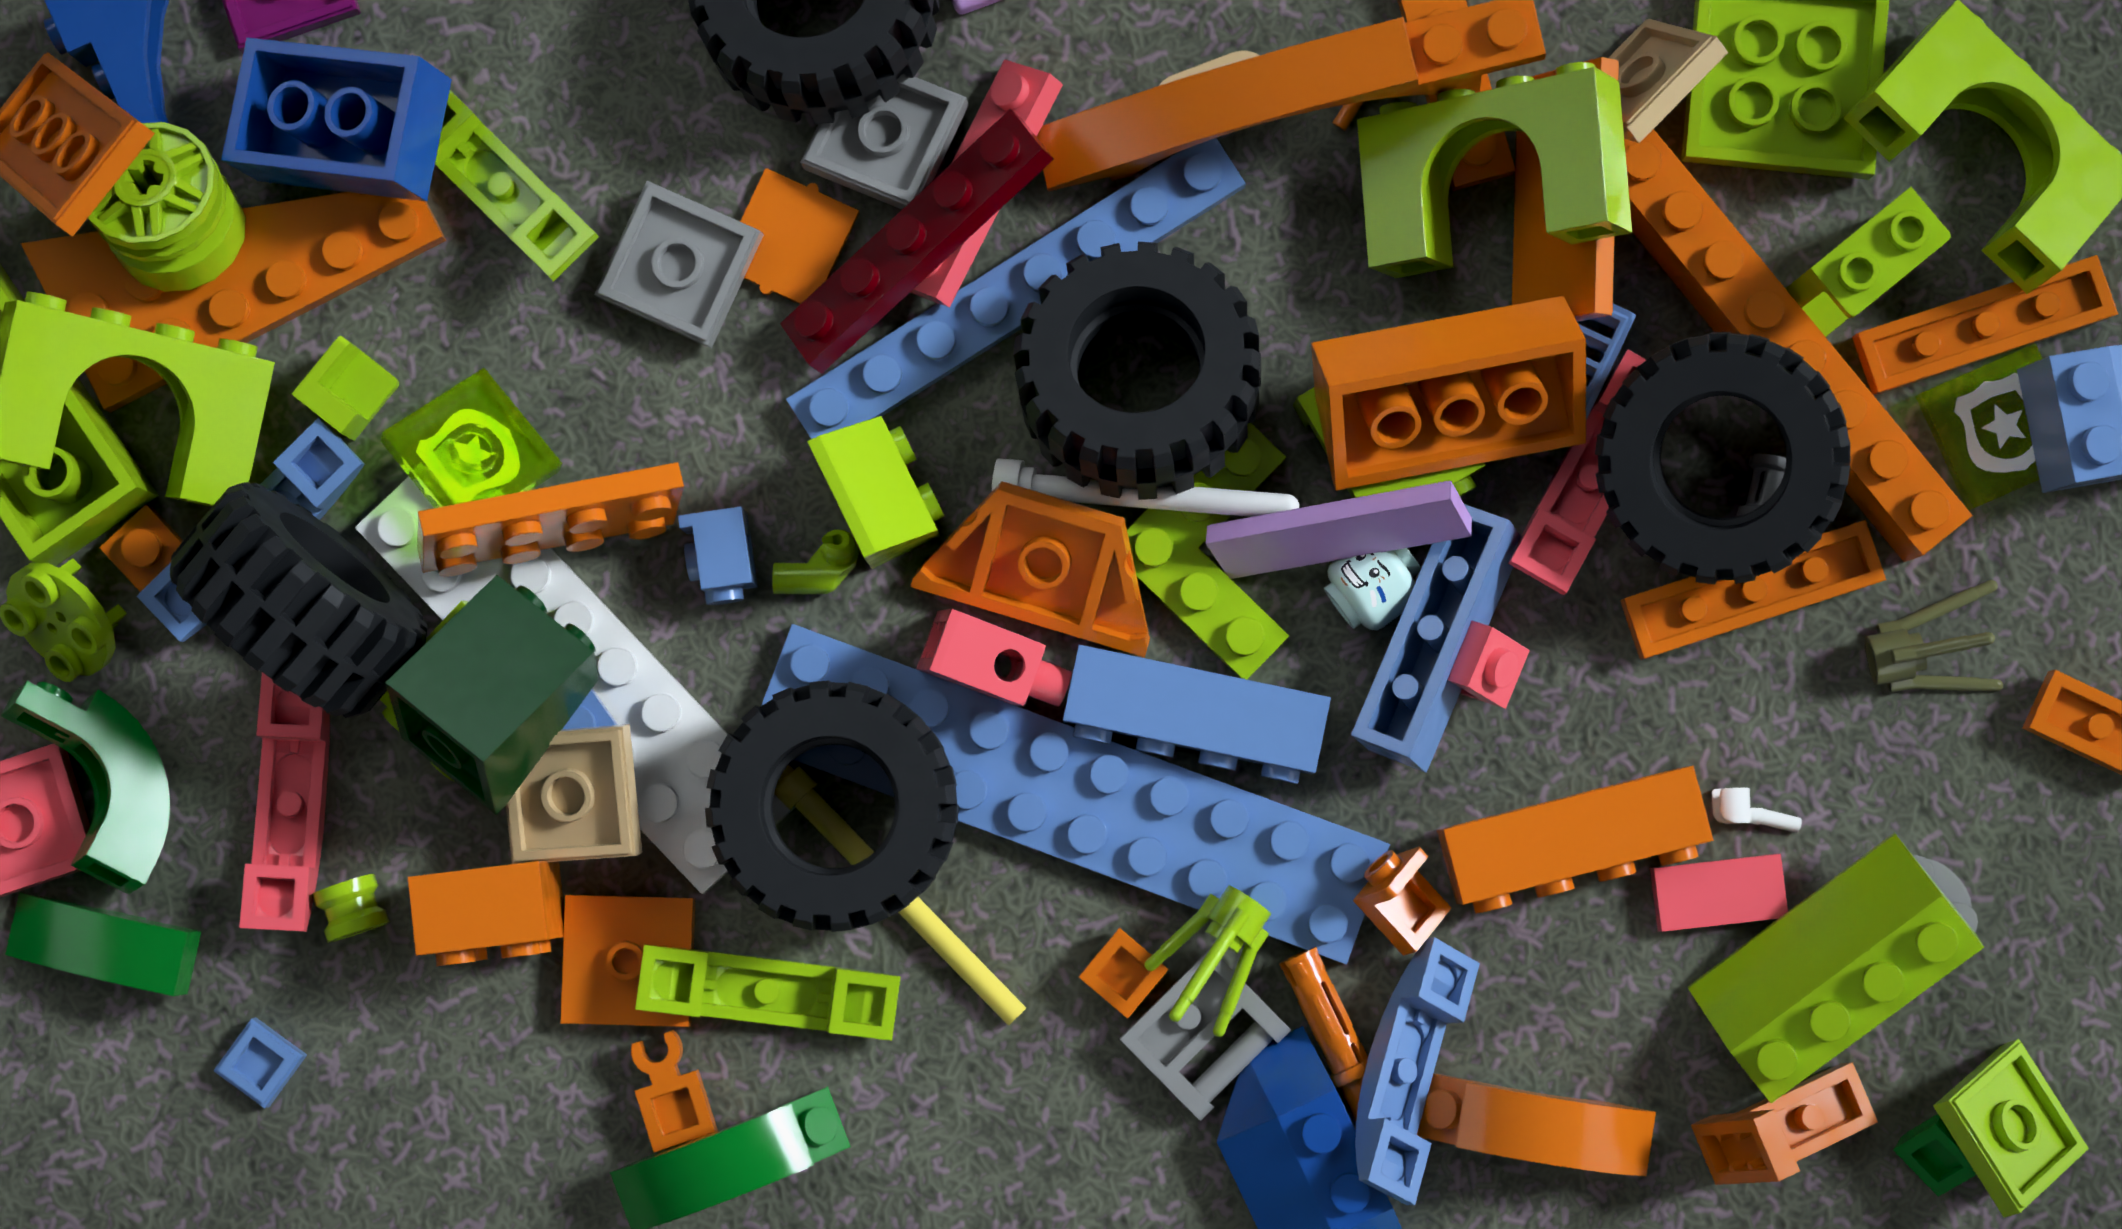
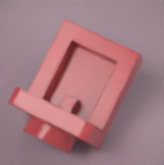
[1448,621,1530,709]

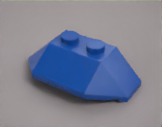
[1216,1026,1402,1229]

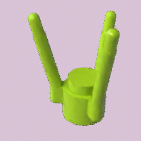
[1144,885,1271,1037]

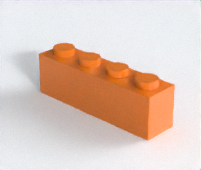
[1437,765,1714,914]

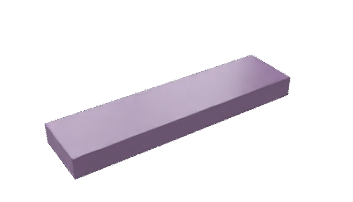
[1206,481,1472,579]

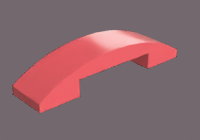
[1508,349,1646,595]
[239,672,330,932]

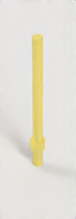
[774,765,1026,1026]

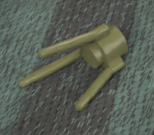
[1865,580,2003,693]

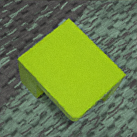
[292,335,399,441]

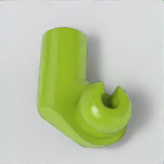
[772,529,859,594]

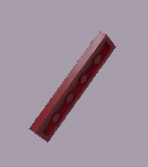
[780,109,1054,374]

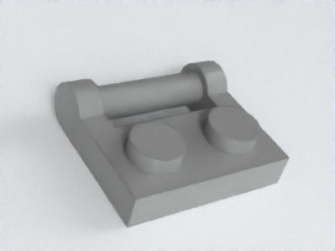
[1119,948,1291,1121]

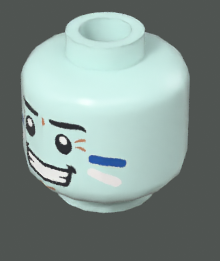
[1324,548,1421,630]

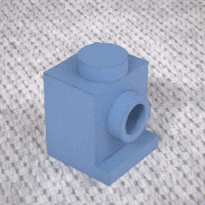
[678,506,758,605]

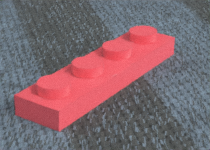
[910,59,1063,308]

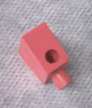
[916,609,1072,707]

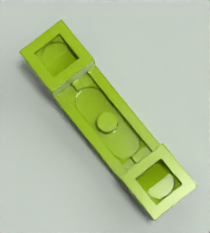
[435,90,599,282]
[635,944,901,1041]

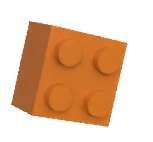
[408,861,565,966]

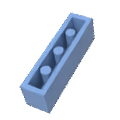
[1351,504,1521,773]
[1063,645,1331,784]

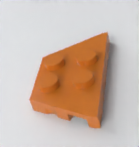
[911,481,1150,658]

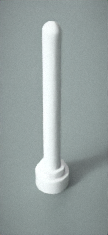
[992,458,1299,517]

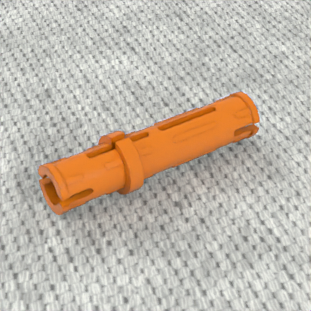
[1279,946,1368,1122]

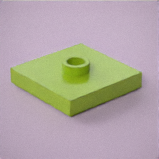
[1933,1039,2089,1218]

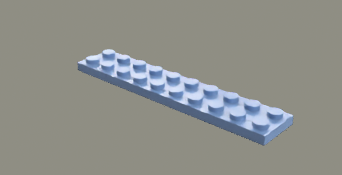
[761,624,1390,965]

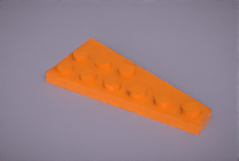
[20,192,446,413]

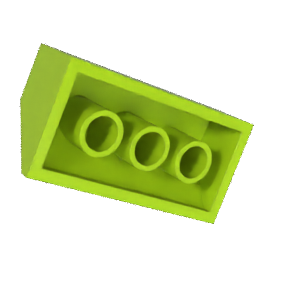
[1688,832,1984,1103]

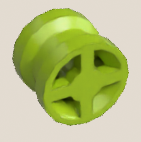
[312,874,390,943]

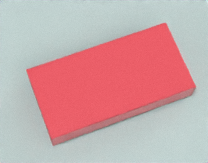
[1650,854,1788,932]

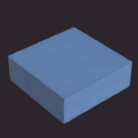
[214,1018,307,1109]

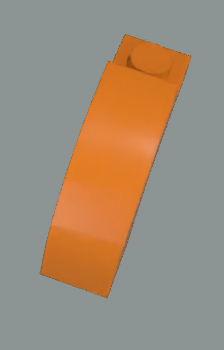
[1417,1073,1656,1176]

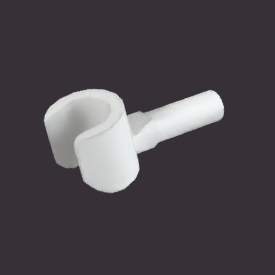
[1712,788,1802,833]

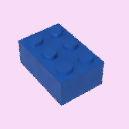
[221,37,452,202]

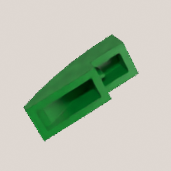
[5,892,202,996]

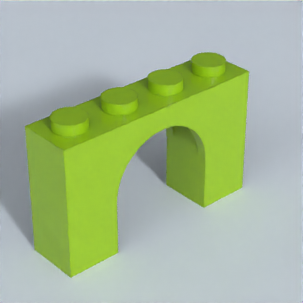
[1844,0,2122,294]
[1357,62,1632,278]
[0,291,275,507]

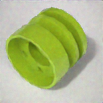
[88,122,246,292]

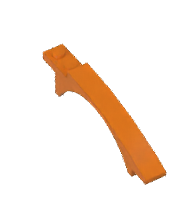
[1037,0,1546,191]

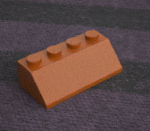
[1311,296,1586,491]

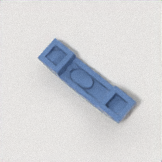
[137,418,365,642]
[1355,937,1480,1205]

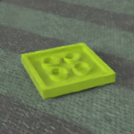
[1681,0,1889,180]

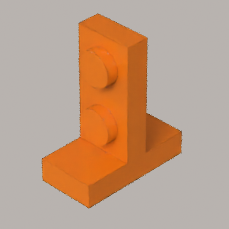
[1691,1062,1878,1185]

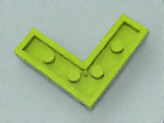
[1127,423,1289,680]

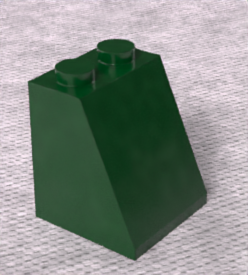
[385,575,599,815]

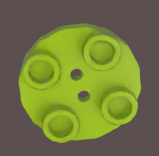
[0,558,127,682]

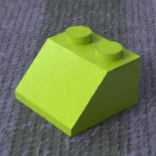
[807,416,945,569]

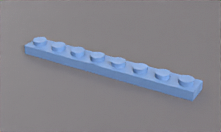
[786,138,1246,439]

